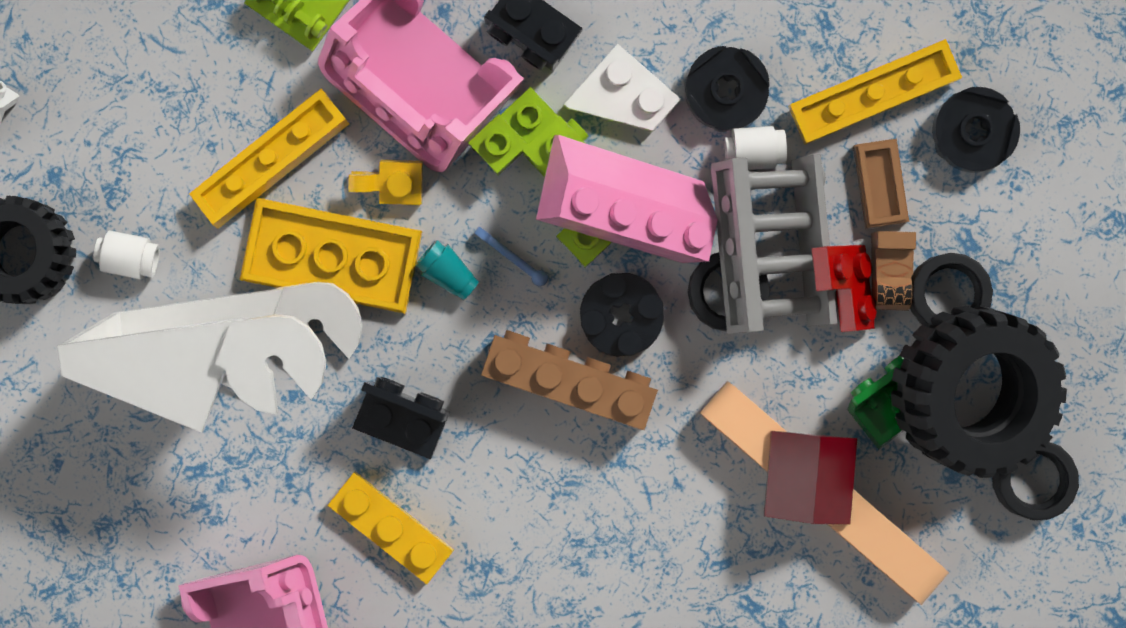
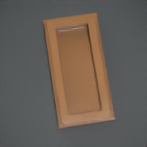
[853,138,909,229]

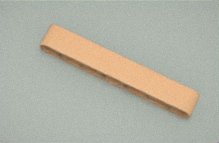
[700,381,949,605]

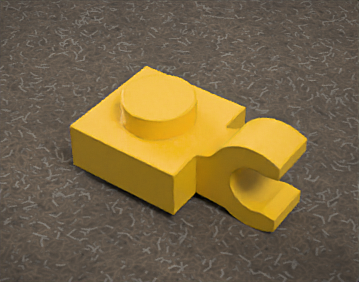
[348,160,423,205]

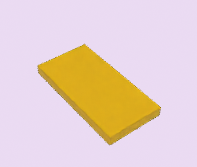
[240,198,423,314]

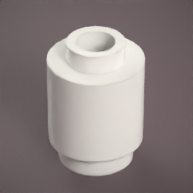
[724,126,787,170]
[93,230,160,280]

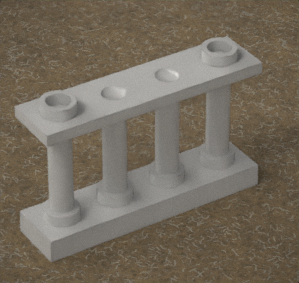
[711,154,838,334]

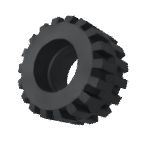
[0,196,76,304]

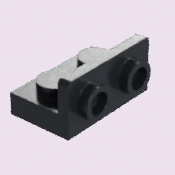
[484,0,583,72]

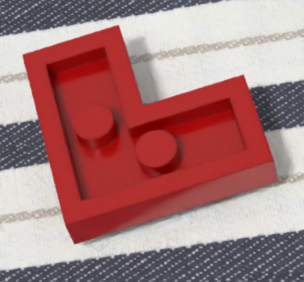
[811,245,877,332]

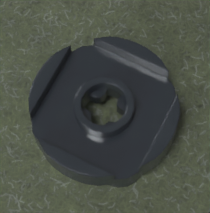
[685,46,770,132]
[932,87,1020,173]
[580,273,664,357]

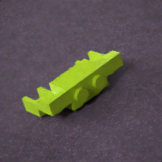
[468,87,613,268]

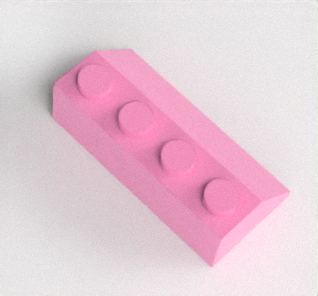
[536,135,718,263]

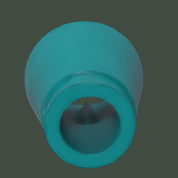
[415,240,479,300]

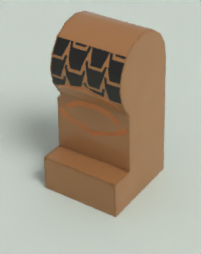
[871,231,916,311]

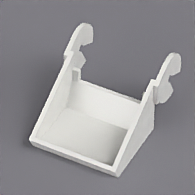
[57,282,363,433]

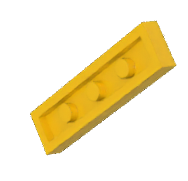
[788,39,962,145]
[189,88,350,229]

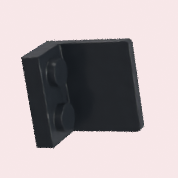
[352,376,450,459]

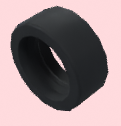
[687,252,770,331]
[910,252,993,327]
[992,442,1079,520]

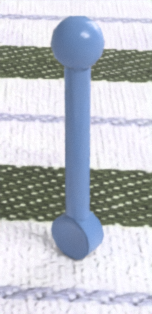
[474,227,548,287]

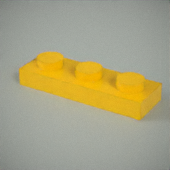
[327,471,454,584]

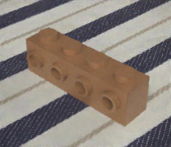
[481,330,658,430]

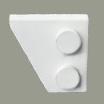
[564,44,681,132]

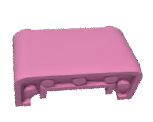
[318,0,524,172]
[178,555,328,628]

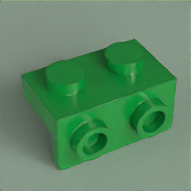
[847,356,904,450]

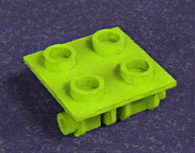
[244,0,350,52]

